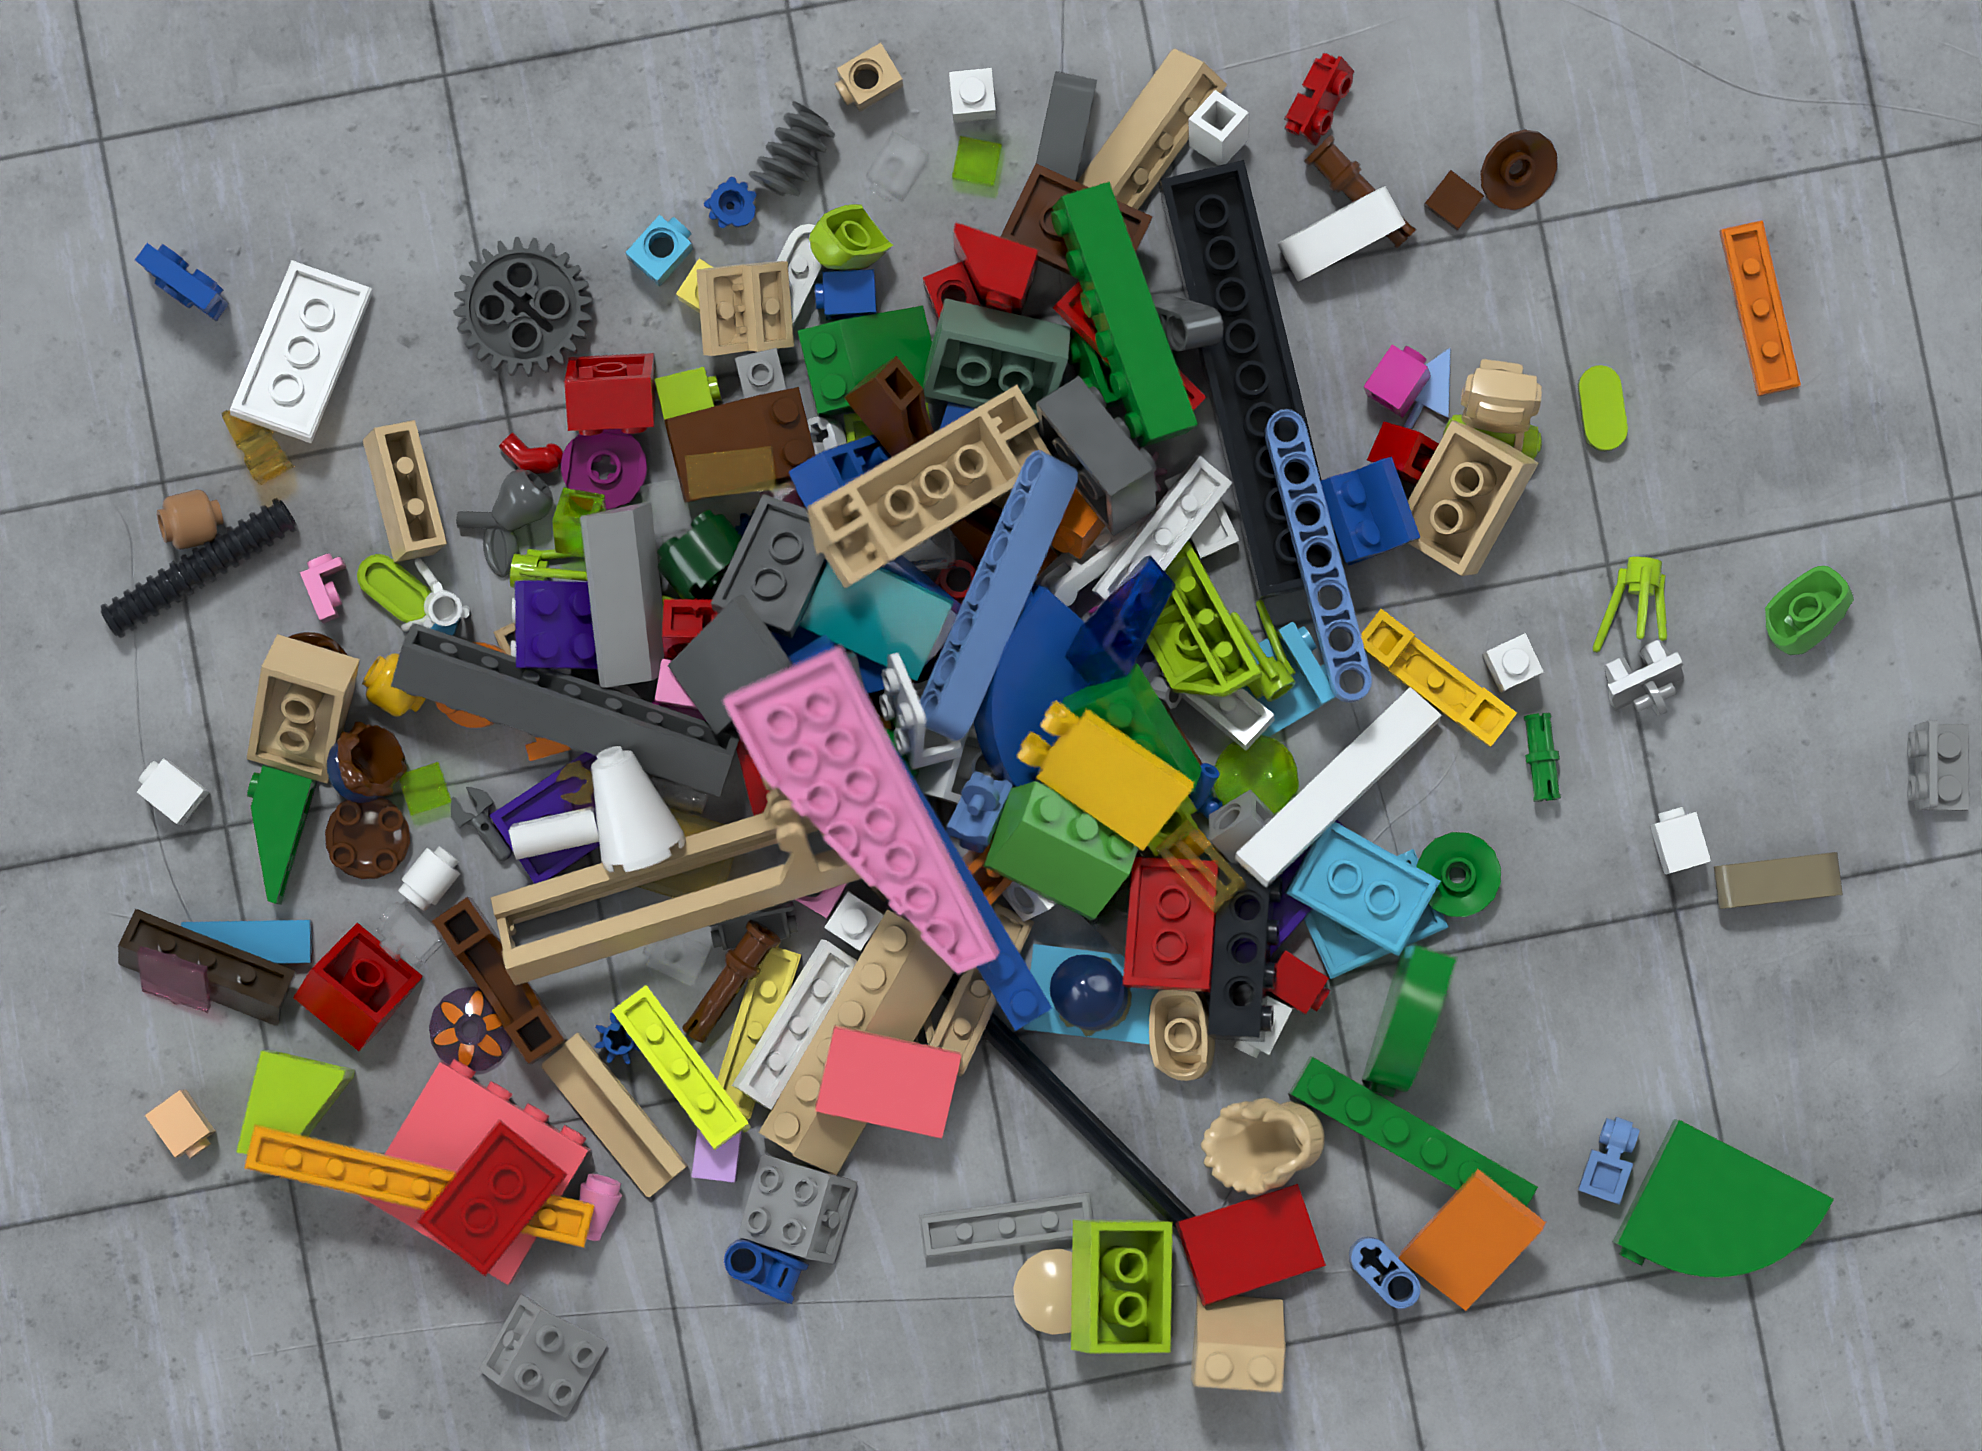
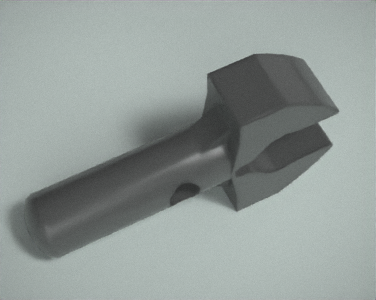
[451,787,513,861]

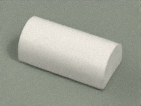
[509,806,599,860]

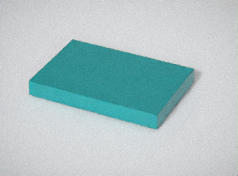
[799,562,954,681]

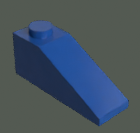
[789,434,892,510]

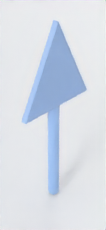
[1403,347,1451,429]

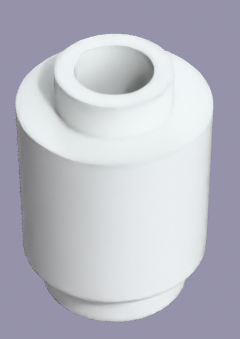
[398,846,461,911]

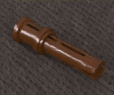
[1304,135,1417,248]
[682,920,781,1043]

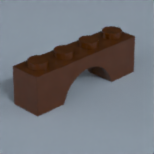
[432,897,568,1064]

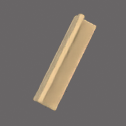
[1077,49,1227,210]
[542,1033,688,1197]

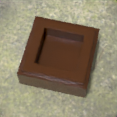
[1424,170,1484,231]

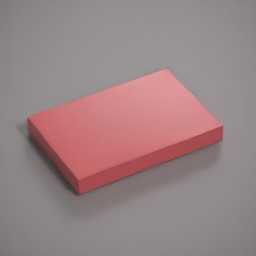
[815,1025,962,1138]

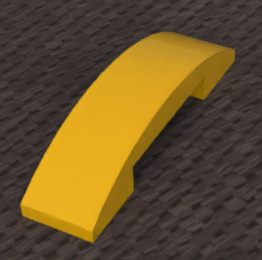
[1361,609,1517,747]

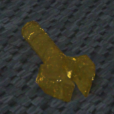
[556,760,594,806]

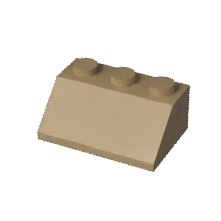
[1408,420,1539,576]

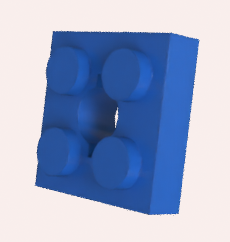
[135,243,229,321]

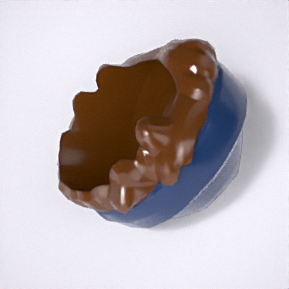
[327,721,407,803]

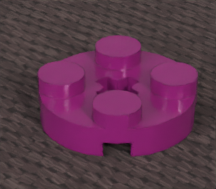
[561,429,648,511]

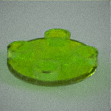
[1213,735,1299,814]

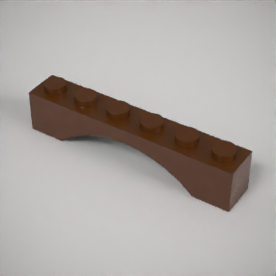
[844,356,1057,579]

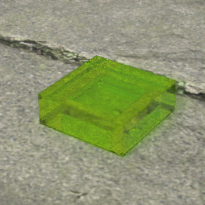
[952,136,1002,188]
[399,762,452,816]

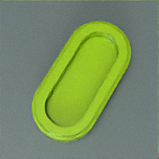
[1577,365,1628,451]
[357,554,431,623]

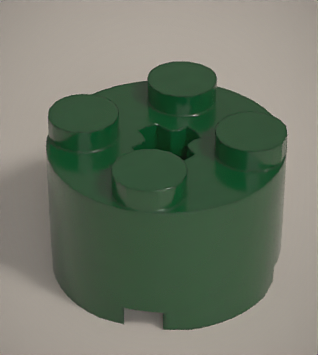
[657,509,742,600]

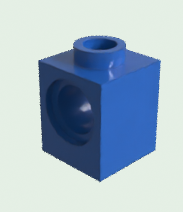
[815,269,877,320]

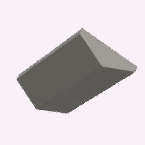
[580,502,664,688]

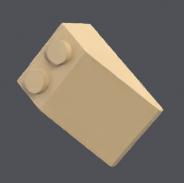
[246,634,360,784]

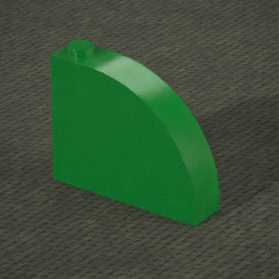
[1362,945,1457,1098]
[1612,1119,1834,1277]

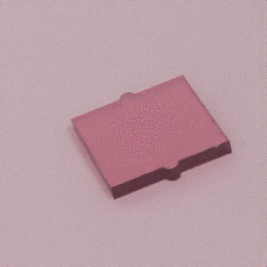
[137,946,211,1013]

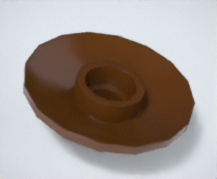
[1481,129,1557,210]

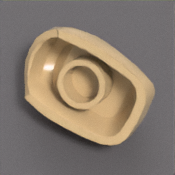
[1149,990,1215,1081]

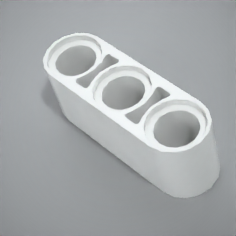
[1278,186,1406,281]

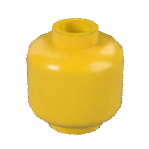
[362,653,426,717]

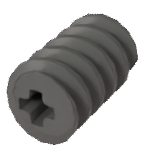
[749,101,836,196]

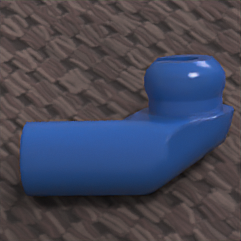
[1188,763,1223,819]

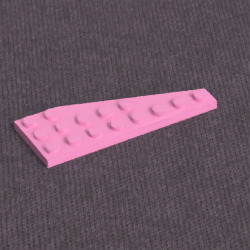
[722,645,999,974]

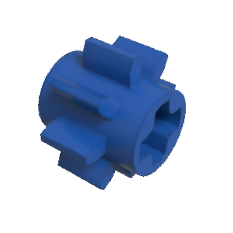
[594,1013,641,1064]

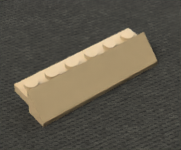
[807,385,1052,588]
[759,909,955,1175]

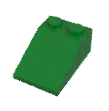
[797,305,932,417]

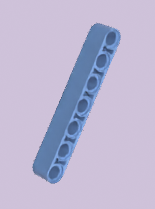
[1265,410,1372,703]
[919,450,1078,741]

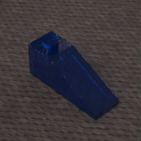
[1065,555,1176,686]

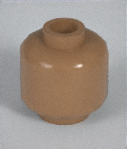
[157,489,223,549]

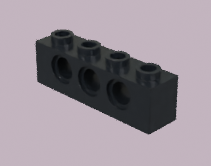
[1208,862,1283,1042]

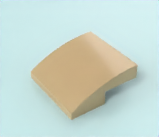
[696,261,794,356]

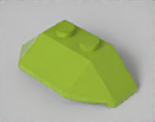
[1137,541,1263,697]

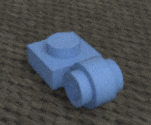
[1577,1117,1640,1205]

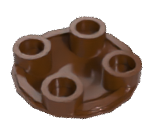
[325,797,410,879]

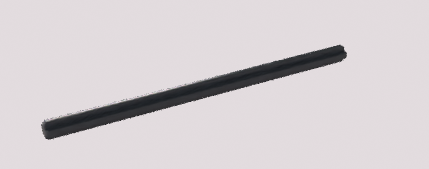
[942,974,1196,1229]

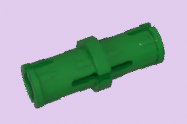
[1524,713,1561,802]

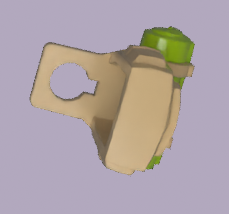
[1443,359,1542,460]

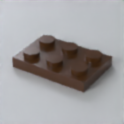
[1000,163,1152,279]

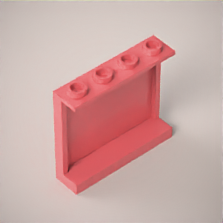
[360,1059,591,1285]

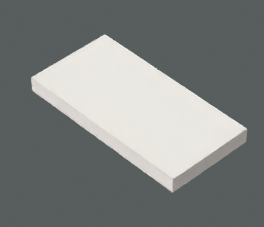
[230,260,372,443]

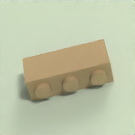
[363,420,447,563]

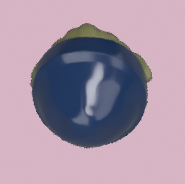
[1050,954,1132,1036]

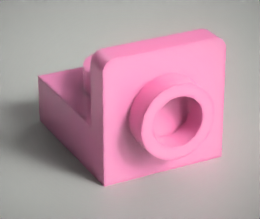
[300,554,347,624]

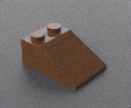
[664,387,815,503]

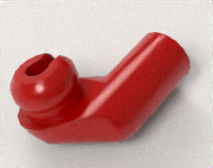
[499,432,563,474]

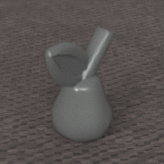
[456,469,554,577]

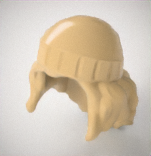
[1201,1098,1325,1195]

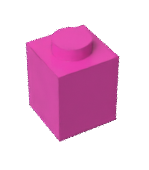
[1363,344,1431,418]

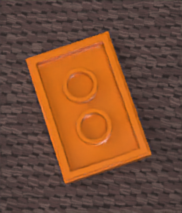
[1398,1169,1546,1311]

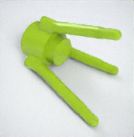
[510,546,588,588]
[1592,556,1667,652]
[1230,600,1296,702]

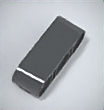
[1036,71,1097,181]
[1151,293,1223,351]

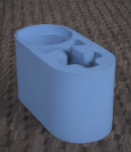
[1349,1237,1421,1309]

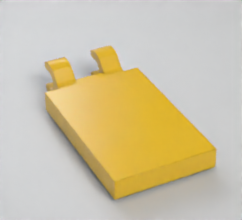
[1017,701,1194,850]

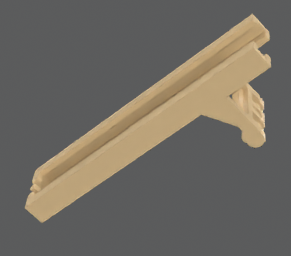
[490,777,862,985]

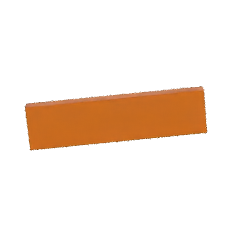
[1719,220,1801,397]

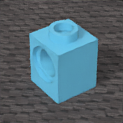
[625,214,694,287]

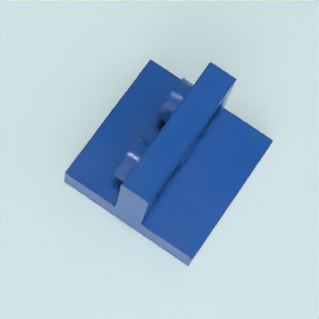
[1320,457,1421,566]

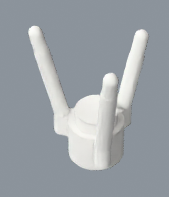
[401,558,470,632]

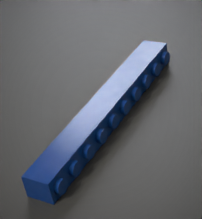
[788,634,1052,1031]

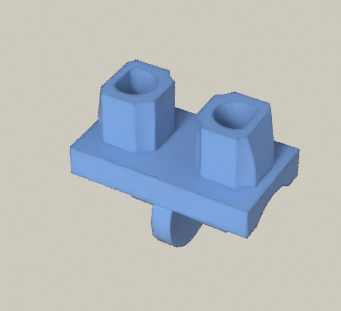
[947,771,1014,853]

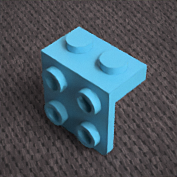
[1242,622,1336,739]

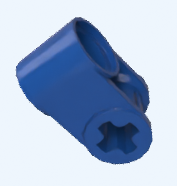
[724,1239,809,1304]

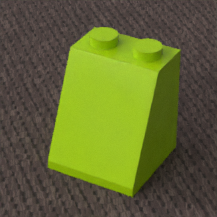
[236,1050,355,1155]

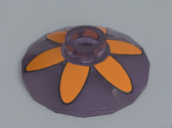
[429,986,512,1071]

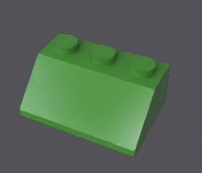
[984,781,1138,920]

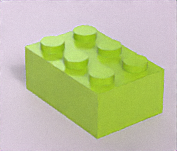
[1071,1220,1172,1353]

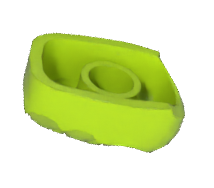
[809,204,893,270]

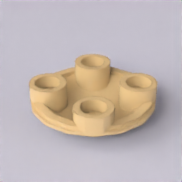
[1013,1249,1072,1335]

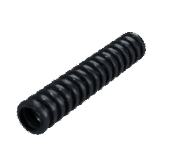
[100,498,297,638]

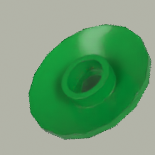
[1416,832,1501,917]

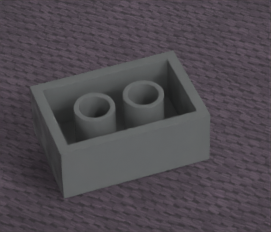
[1036,376,1158,536]

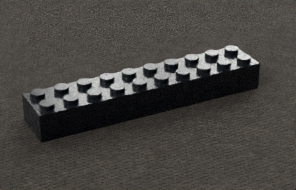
[1159,160,1340,600]

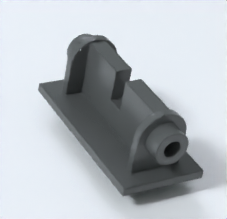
[709,900,798,950]

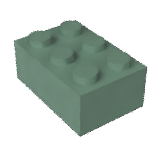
[923,298,1071,418]

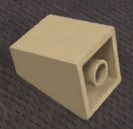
[1191,1293,1285,1392]

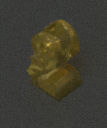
[221,409,294,486]

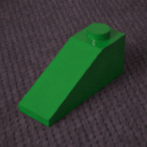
[247,765,318,905]

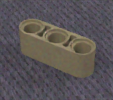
[1714,852,1843,909]

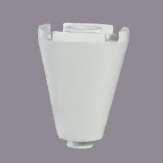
[591,746,686,872]

